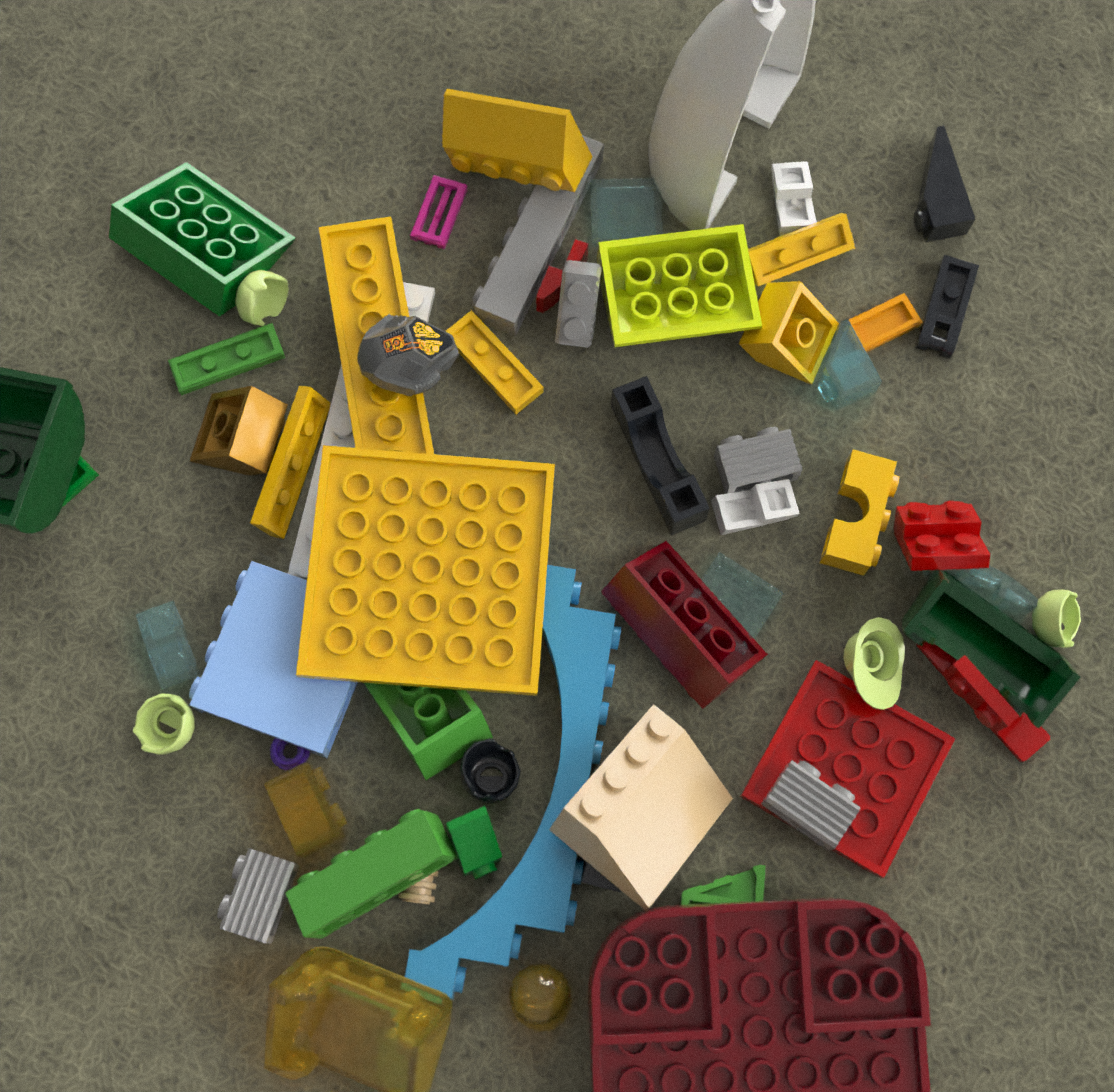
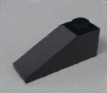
[914,126,975,243]

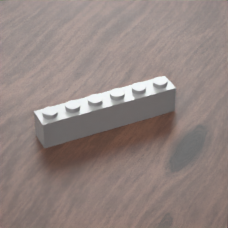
[472,135,604,336]

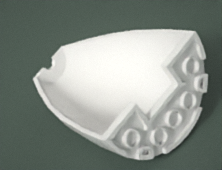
[649,0,816,230]

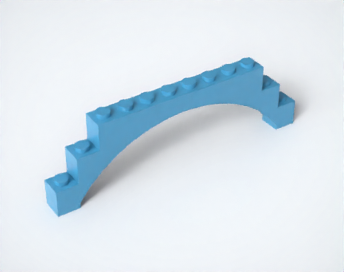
[402,565,621,1000]

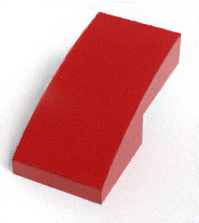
[536,239,589,313]

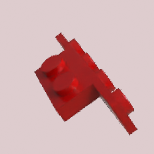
[916,642,1051,762]

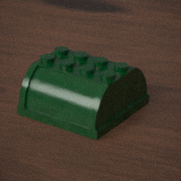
[0,367,85,534]

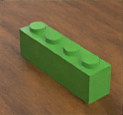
[285,809,458,939]

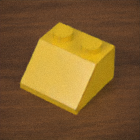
[739,281,839,384]

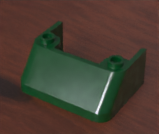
[901,570,1081,728]

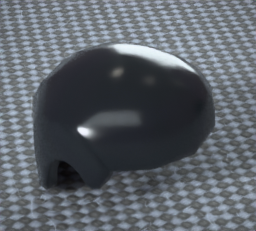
[459,738,521,804]

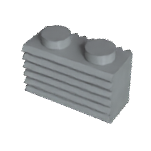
[555,260,602,348]
[714,427,802,494]
[761,760,860,851]
[217,848,300,944]

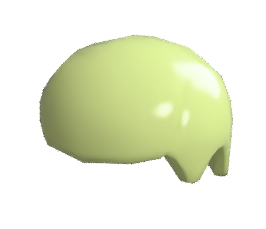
[235,270,289,326]
[1032,589,1081,647]
[133,693,195,755]

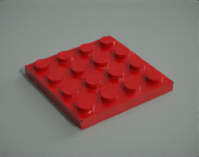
[740,660,956,879]

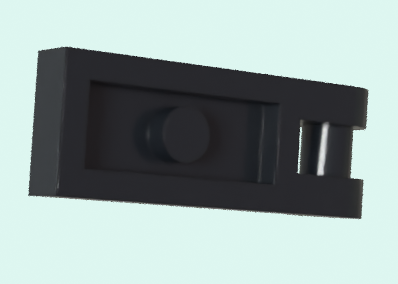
[915,255,979,359]

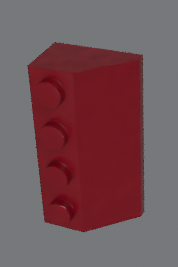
[601,541,768,709]

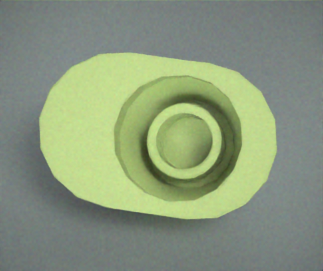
[843,617,905,710]

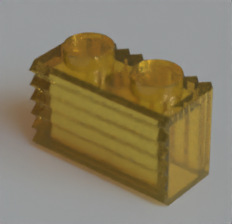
[264,761,348,858]

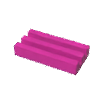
[410,175,468,249]

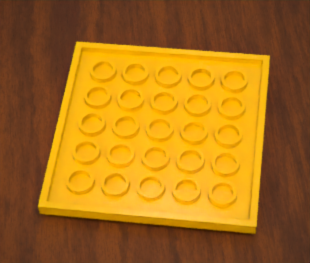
[296,445,555,696]

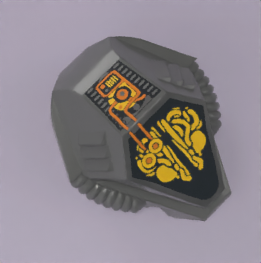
[357,313,459,397]

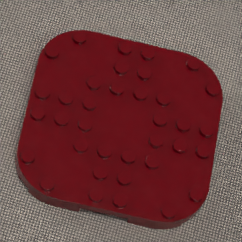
[588,898,931,1092]

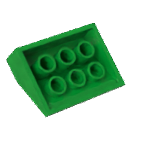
[109,162,295,317]

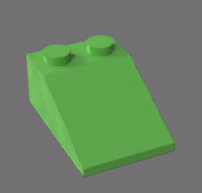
[364,683,493,780]

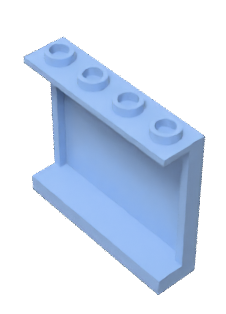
[189,561,358,758]

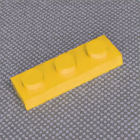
[748,213,855,286]
[446,310,544,415]

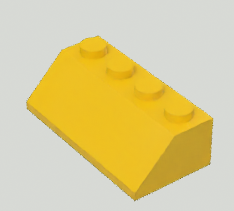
[442,89,592,192]

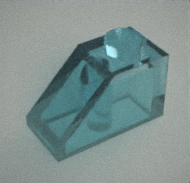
[818,319,882,410]

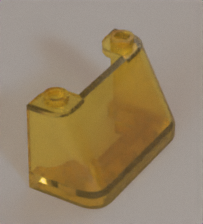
[264,947,453,1092]

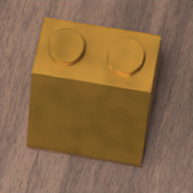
[190,386,288,476]

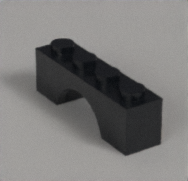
[610,376,710,536]

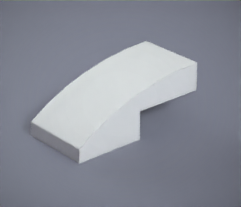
[772,162,816,236]
[711,479,800,535]

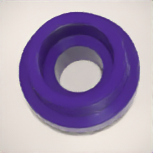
[270,738,310,771]

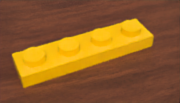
[250,386,331,539]

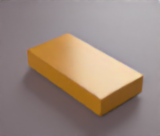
[840,293,923,356]

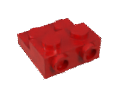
[894,501,991,571]

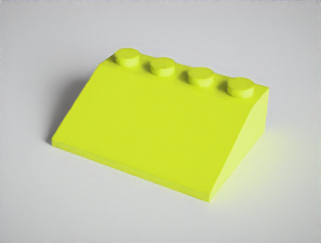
[597,224,762,347]

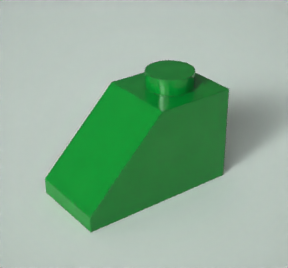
[445,806,502,880]

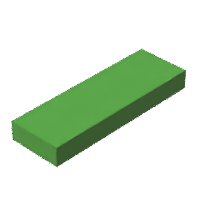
[168,323,285,395]

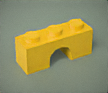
[820,449,899,576]

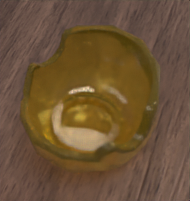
[509,964,572,1032]

